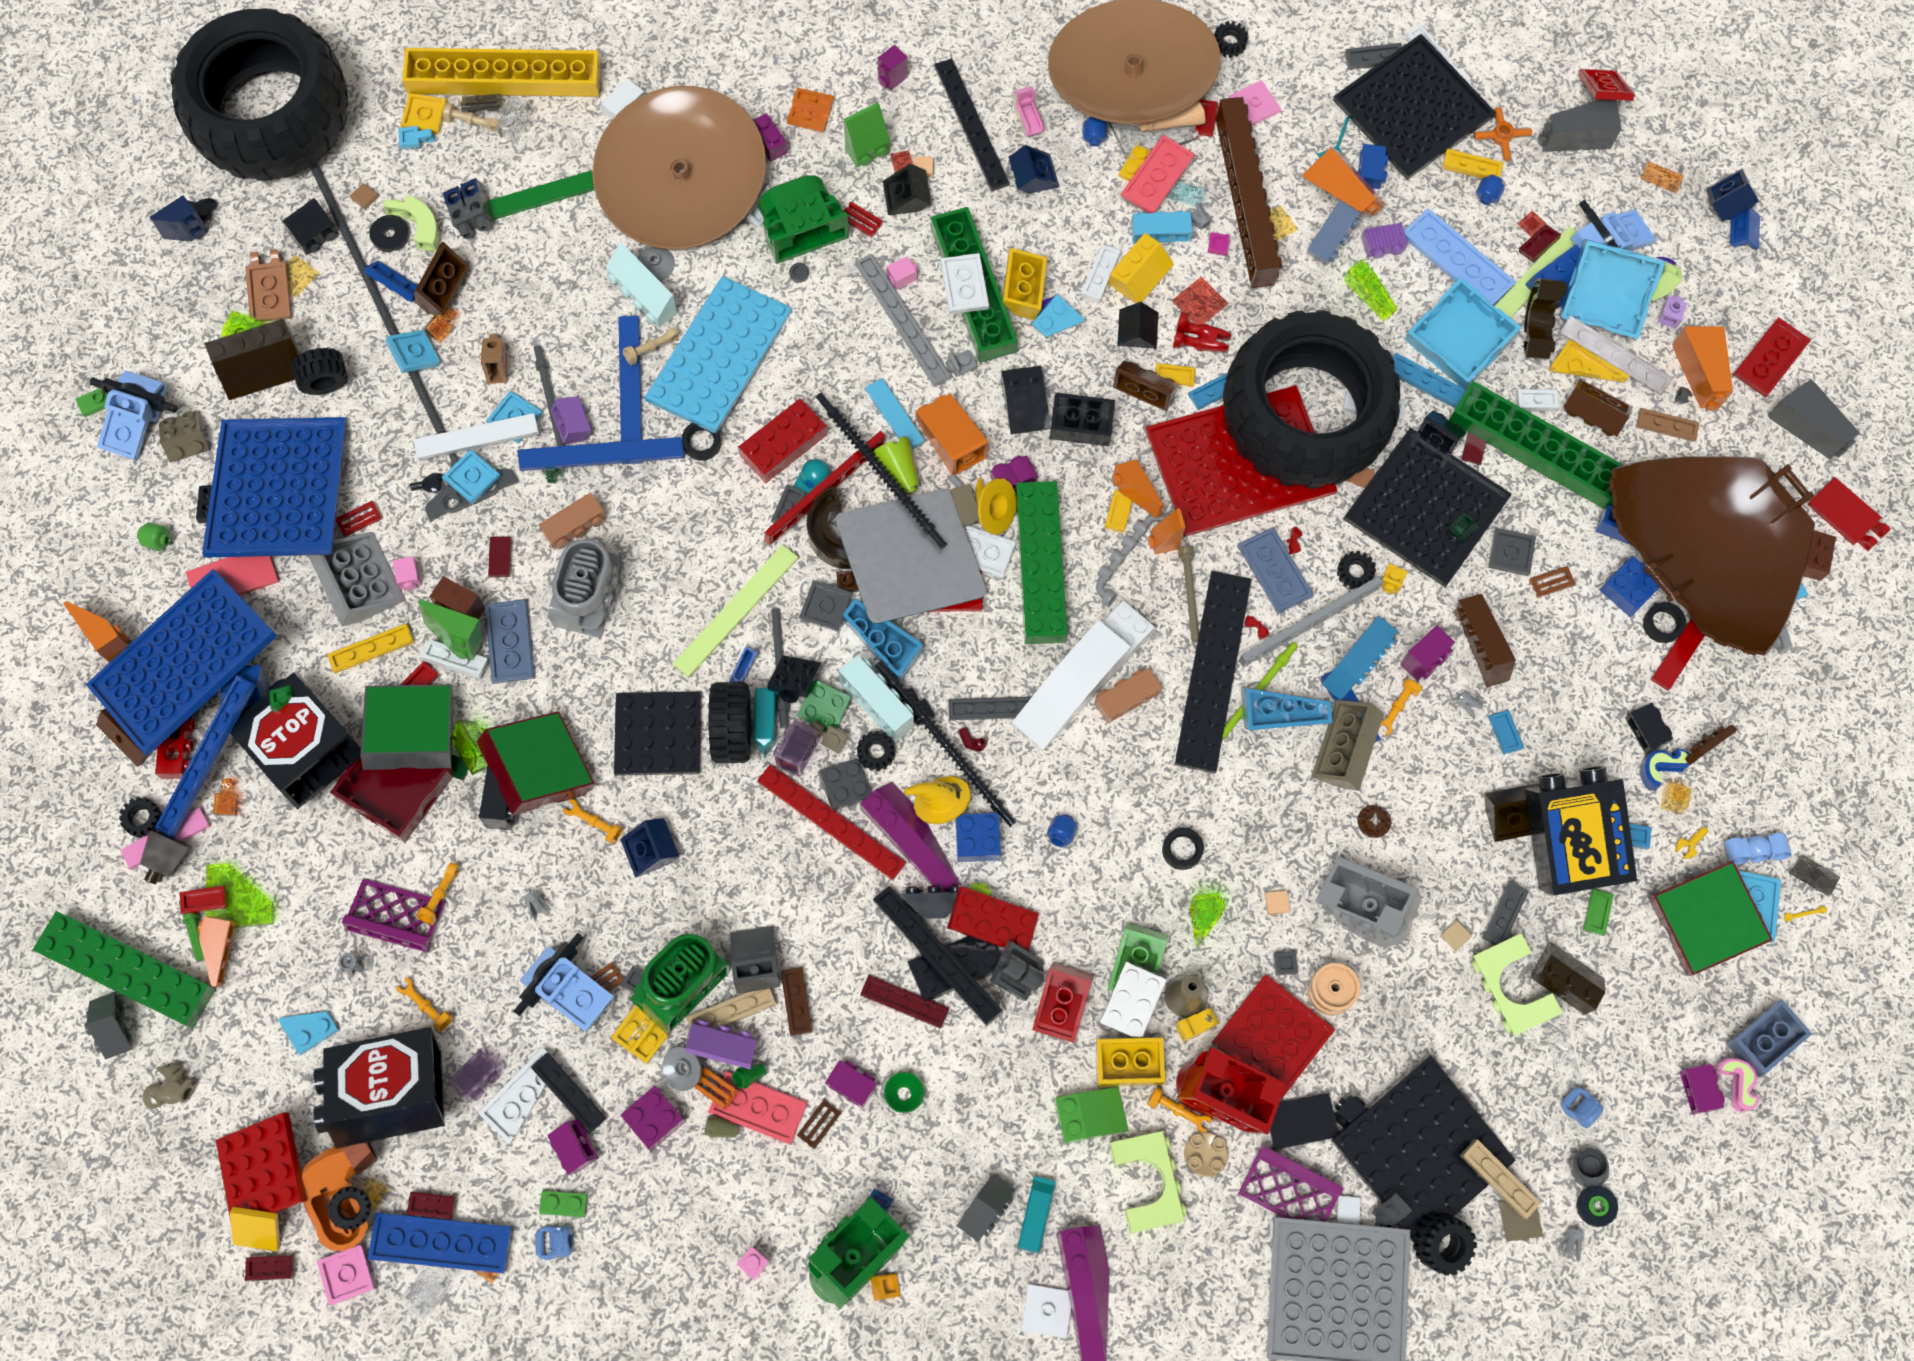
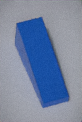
[729,646,760,682]

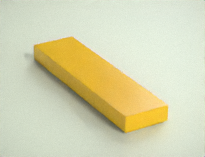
[327,623,415,674]

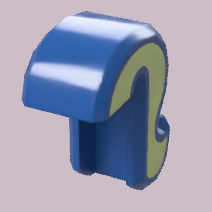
[1640,748,1690,791]

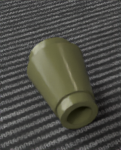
[704,1115,738,1138]

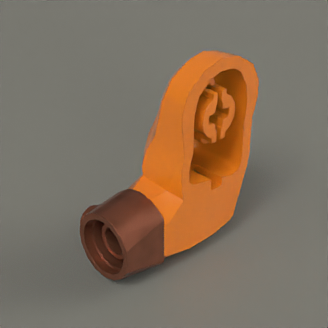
[300,1142,378,1251]

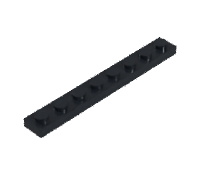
[934,58,1009,192]
[873,886,1003,1027]

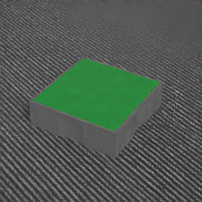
[361,684,454,770]

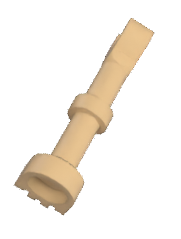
[443,103,501,133]
[623,327,680,366]

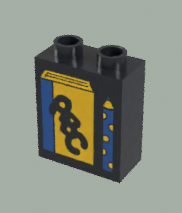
[1524,766,1637,896]

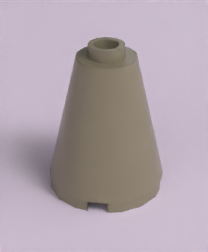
[1164,974,1208,1018]

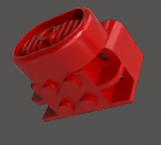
[1176,1047,1286,1134]

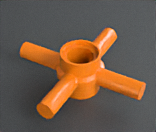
[1474,107,1532,161]

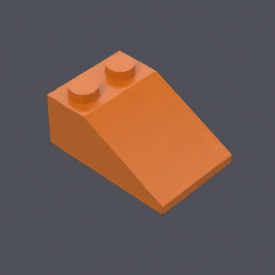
[63,601,131,662]

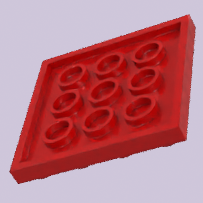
[1212,974,1335,1099]
[215,1112,306,1222]

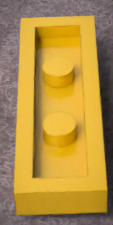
[1442,149,1503,178]

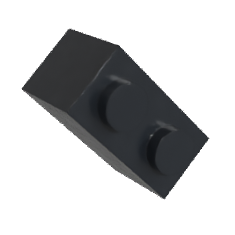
[1625,703,1673,754]

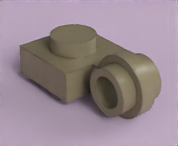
[808,721,850,754]

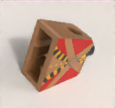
[481,333,507,384]

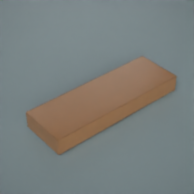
[1636,408,1700,442]

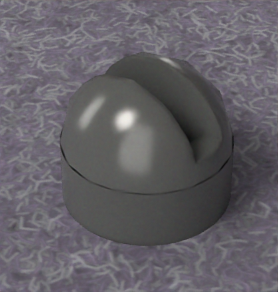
[1675,386,1692,404]

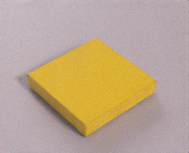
[400,93,448,134]
[230,1207,280,1252]

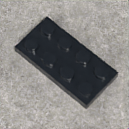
[907,936,1000,1002]

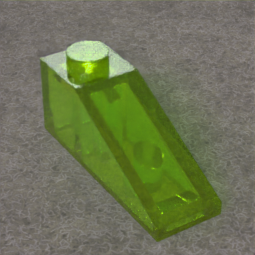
[1344,259,1398,322]

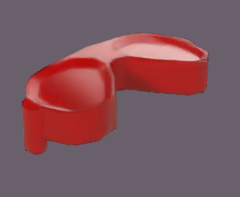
[1286,527,1303,555]
[1244,615,1269,639]

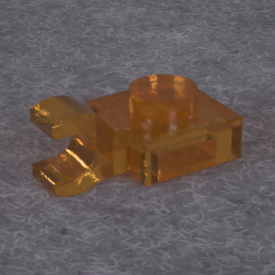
[424,307,457,342]
[213,778,239,816]

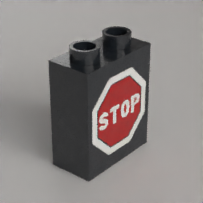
[230,672,361,810]
[313,1027,445,1149]

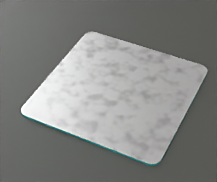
[835,489,986,624]

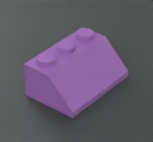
[684,1019,756,1069]

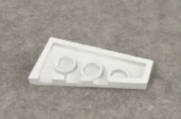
[478,1047,559,1144]

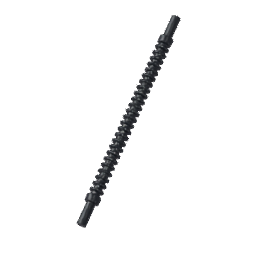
[816,392,947,549]
[875,661,1016,827]

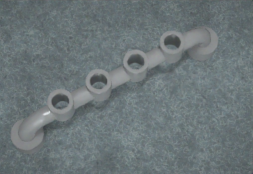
[1096,513,1170,607]

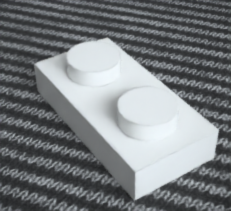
[1516,389,1559,411]

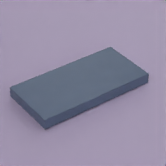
[1237,527,1314,614]
[484,599,535,684]

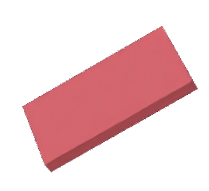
[1121,135,1195,213]
[185,556,279,596]
[708,1071,808,1145]

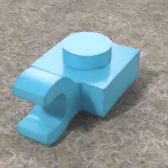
[398,126,435,149]

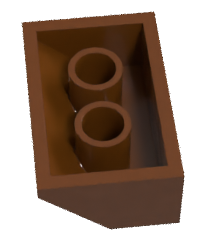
[414,242,470,315]
[1113,360,1179,412]
[1563,379,1633,437]

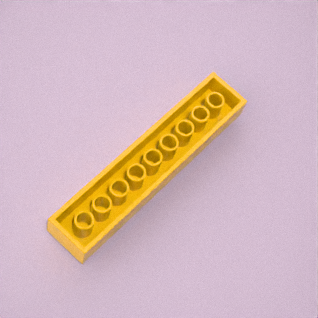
[402,48,601,97]

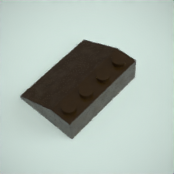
[204,318,300,400]

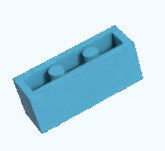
[1131,211,1193,244]

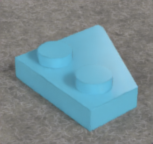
[1030,294,1085,337]
[278,1011,339,1056]

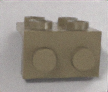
[159,411,210,462]

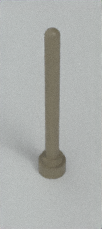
[1178,546,1199,642]

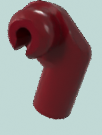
[958,727,986,752]

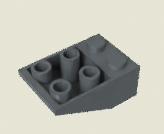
[730,926,780,994]

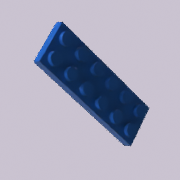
[368,1213,513,1274]

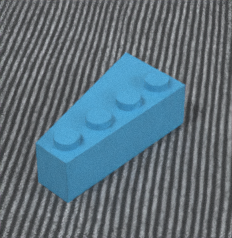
[843,599,924,683]
[1321,616,1398,700]
[1241,687,1332,730]

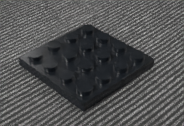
[614,691,701,776]

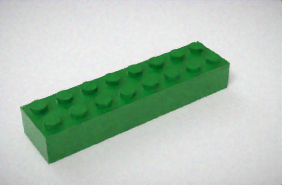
[930,206,1018,363]
[1015,481,1067,645]
[32,911,215,1029]

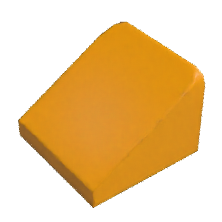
[871,1273,901,1301]

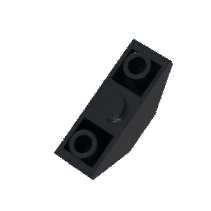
[901,885,962,919]

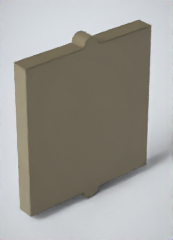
[1498,1201,1543,1242]

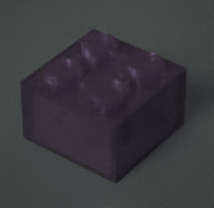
[773,719,819,779]

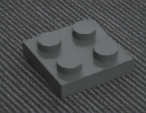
[1488,528,1536,576]
[799,580,853,633]
[818,758,872,811]

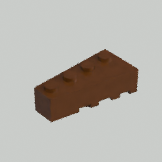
[1455,594,1516,688]

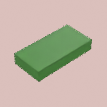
[1583,889,1614,936]

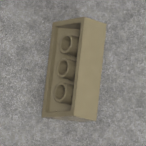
[1312,700,1384,791]

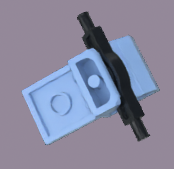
[1571,200,1657,251]
[90,370,178,460]
[513,933,615,1033]

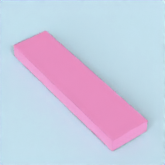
[120,807,210,870]

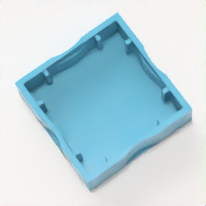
[1559,239,1665,339]
[1405,277,1521,389]

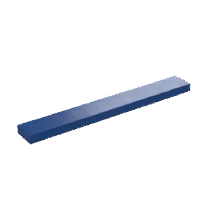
[618,315,642,465]
[517,437,684,471]
[155,675,256,838]

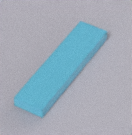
[865,378,924,450]

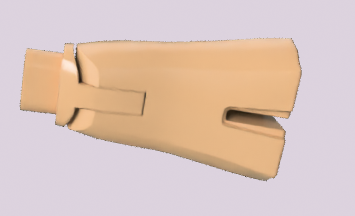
[1137,102,1205,132]

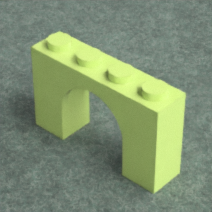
[1471,933,1563,1036]
[1109,1131,1187,1234]

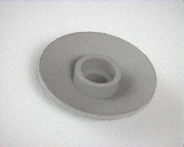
[637,247,675,281]
[662,1046,702,1091]

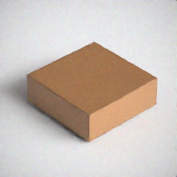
[350,183,379,210]

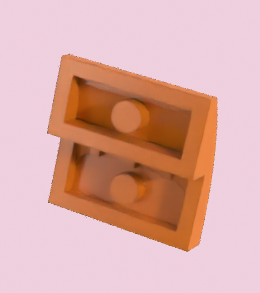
[787,87,834,132]

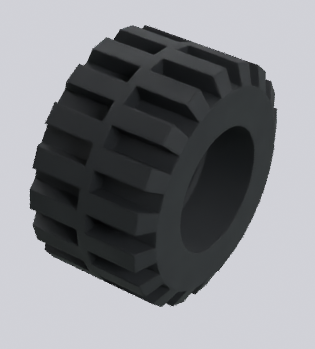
[291,348,348,395]
[1413,1212,1477,1276]

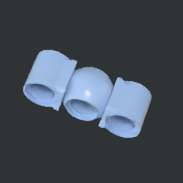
[1724,833,1792,865]

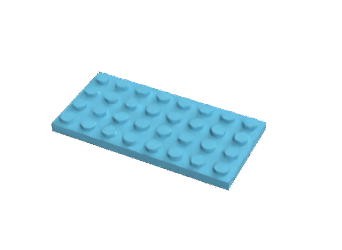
[645,276,792,433]

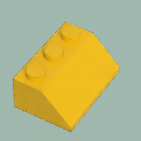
[1108,233,1174,303]
[1002,248,1047,320]
[1096,1038,1166,1087]

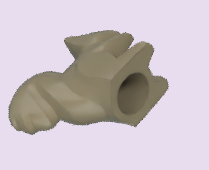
[142,1062,198,1109]

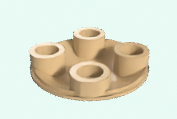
[1184,1132,1228,1177]

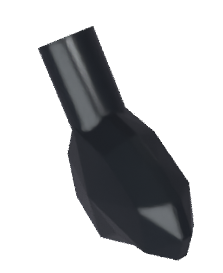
[188,198,217,221]
[410,473,443,493]

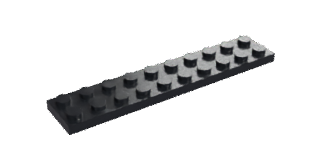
[1174,571,1252,774]

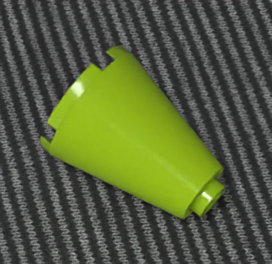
[874,436,919,495]

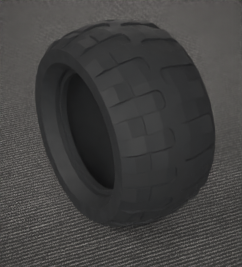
[170,8,348,181]
[1223,310,1400,489]

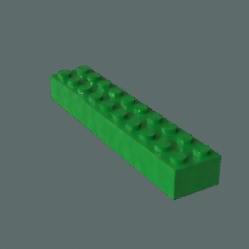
[1449,381,1623,509]

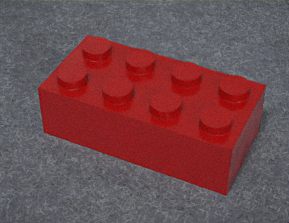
[738,398,827,484]

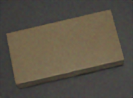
[950,484,980,527]

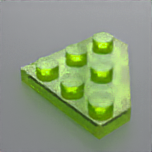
[205,863,274,928]

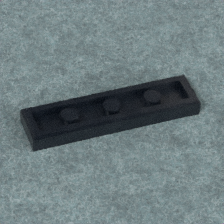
[531,1052,607,1134]

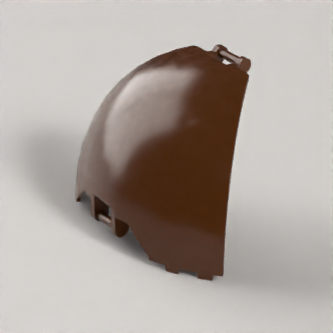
[1610,456,1815,656]

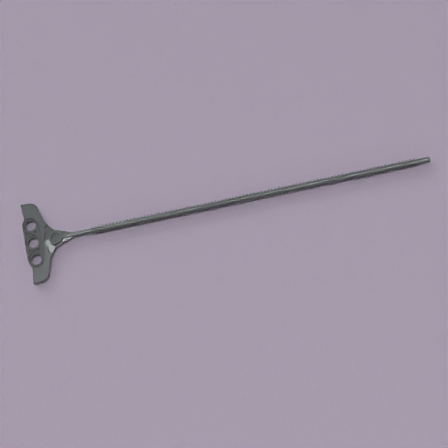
[310,163,519,522]

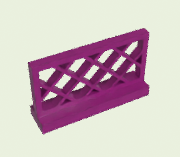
[342,879,446,953]
[1238,1145,1344,1222]

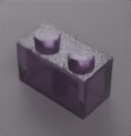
[448,1049,502,1102]

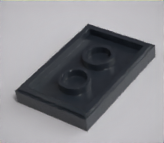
[1269,1093,1339,1150]

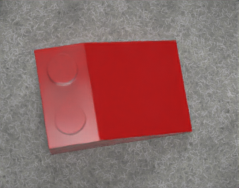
[1032,962,1094,1043]

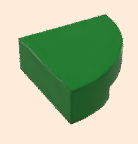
[269,685,293,712]

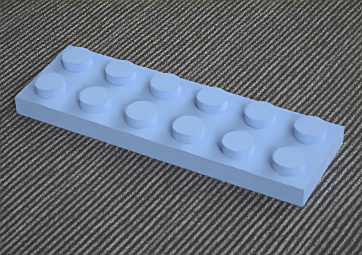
[1404,208,1516,306]

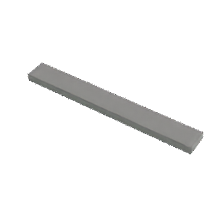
[855,253,951,387]
[1239,576,1383,667]

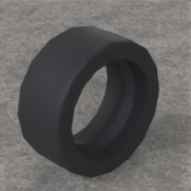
[682,423,721,461]
[1643,602,1686,643]
[1162,827,1204,870]

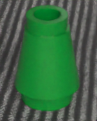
[732,1063,766,1089]

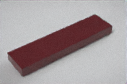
[860,975,949,1029]

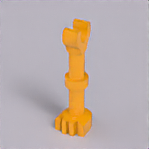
[1380,678,1422,736]
[563,799,623,844]
[416,862,459,925]
[396,977,453,1032]
[1146,1087,1212,1133]

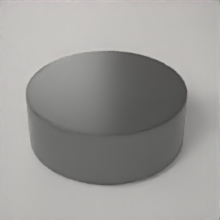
[789,263,809,283]

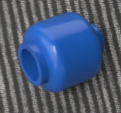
[1082,117,1107,147]
[1476,175,1505,205]
[1047,814,1078,847]

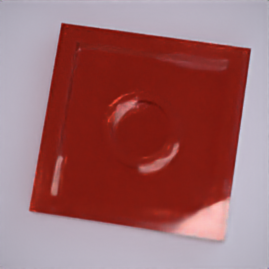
[1172,277,1228,325]

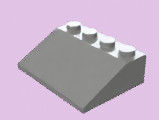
[309,532,405,626]

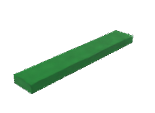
[487,170,595,221]

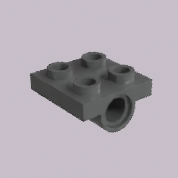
[990,941,1044,1001]

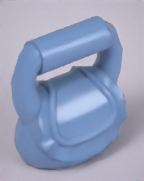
[1561,1087,1604,1128]
[535,1225,573,1260]

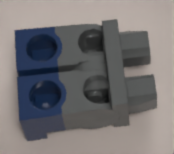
[443,178,493,239]

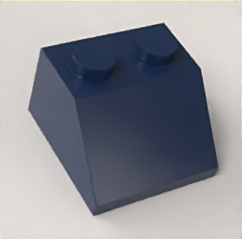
[1009,145,1060,194]
[1706,168,1759,222]
[150,195,208,242]
[620,818,680,878]

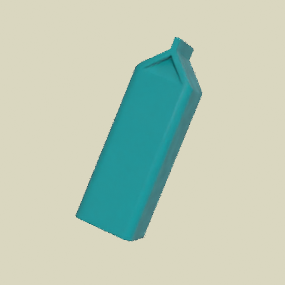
[753,688,777,758]
[1017,1176,1056,1254]

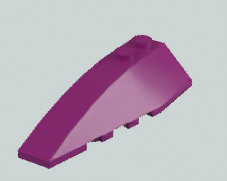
[860,782,961,889]
[1056,1225,1109,1361]

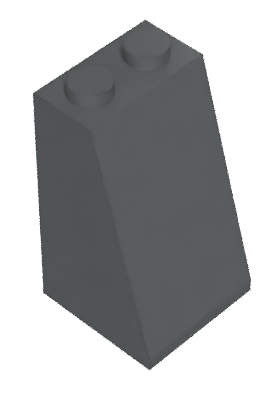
[1538,99,1622,152]
[1768,379,1860,459]

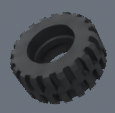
[708,682,751,763]

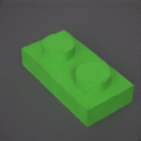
[539,1191,588,1218]

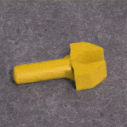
[1675,827,1708,859]

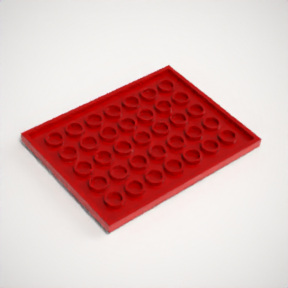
[1145,385,1338,537]

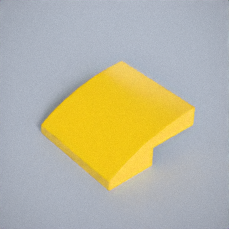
[610,1005,670,1064]

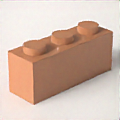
[538,492,606,550]
[1094,668,1162,724]

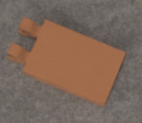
[245,249,292,324]

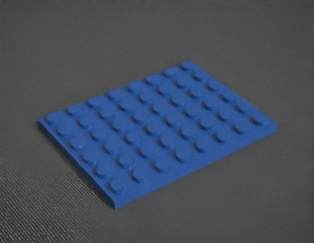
[202,417,347,558]
[85,569,277,756]

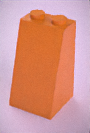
[1302,147,1385,217]
[1672,326,1733,411]
[916,393,988,475]

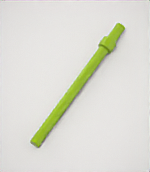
[1222,642,1298,740]

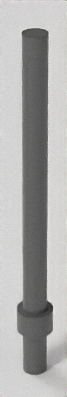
[534,345,565,446]
[771,608,790,729]

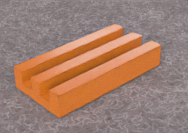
[694,1067,738,1110]

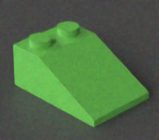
[844,102,890,167]
[418,599,483,660]
[1107,923,1169,991]
[1054,1087,1129,1145]

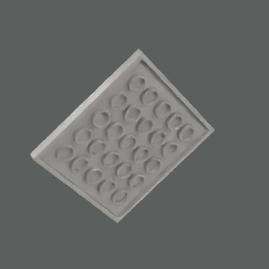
[1266,1217,1410,1361]

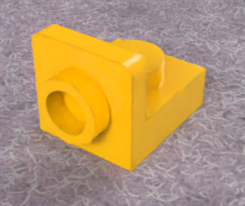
[1381,563,1408,594]

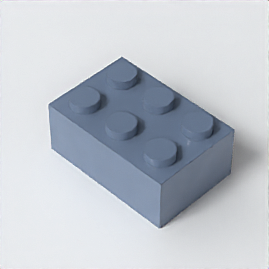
[1726,999,1812,1077]

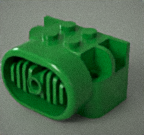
[758,175,849,264]
[629,934,730,1035]
[808,1197,910,1310]

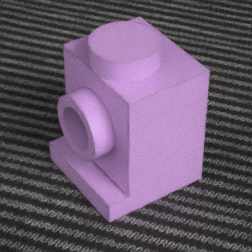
[1658,296,1687,329]

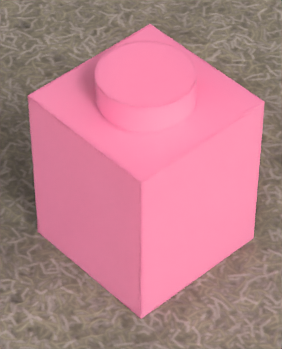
[886,256,918,290]
[392,556,421,591]
[737,1246,770,1281]

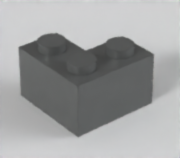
[84,992,132,1060]
[957,1173,1015,1242]

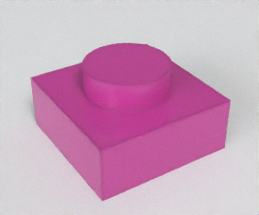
[1207,232,1230,256]

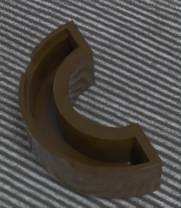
[1524,278,1567,359]
[806,486,851,569]

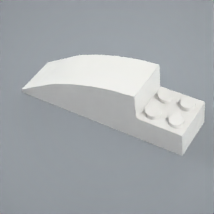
[1012,601,1155,751]

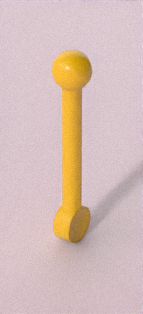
[1784,906,1827,922]

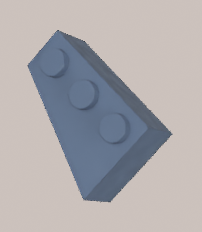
[1307,200,1361,265]

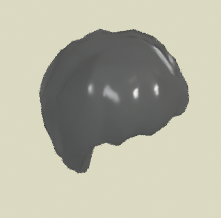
[1570,1147,1609,1188]

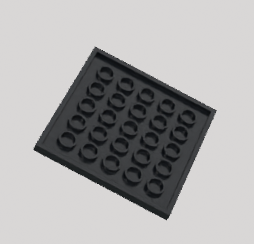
[1333,34,1496,180]
[1343,427,1512,588]
[1330,1055,1516,1244]

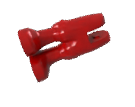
[1172,312,1232,353]

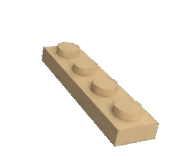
[686,989,776,1028]
[1460,1139,1541,1219]

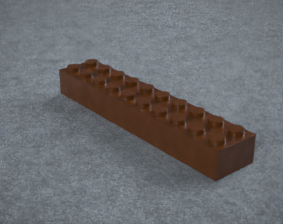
[1215,97,1282,288]

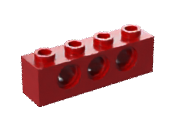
[155,714,195,779]

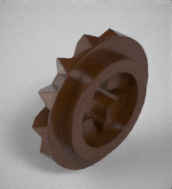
[1357,804,1392,838]

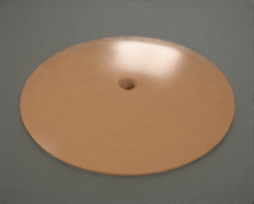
[1048,0,1220,124]
[593,86,766,250]

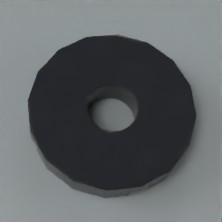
[369,215,409,252]

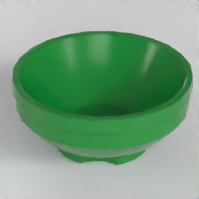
[884,1072,924,1113]

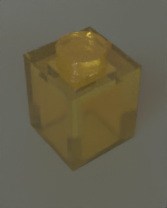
[1660,782,1692,814]

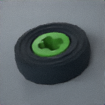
[1576,1186,1618,1227]

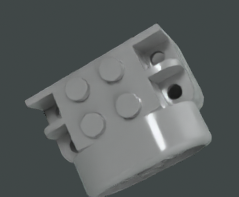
[548,539,624,638]
[1315,856,1422,946]

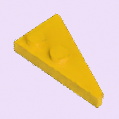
[1549,339,1629,383]

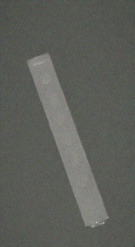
[1527,953,1593,1129]

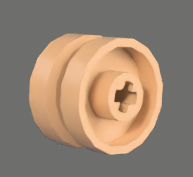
[1307,963,1360,1016]

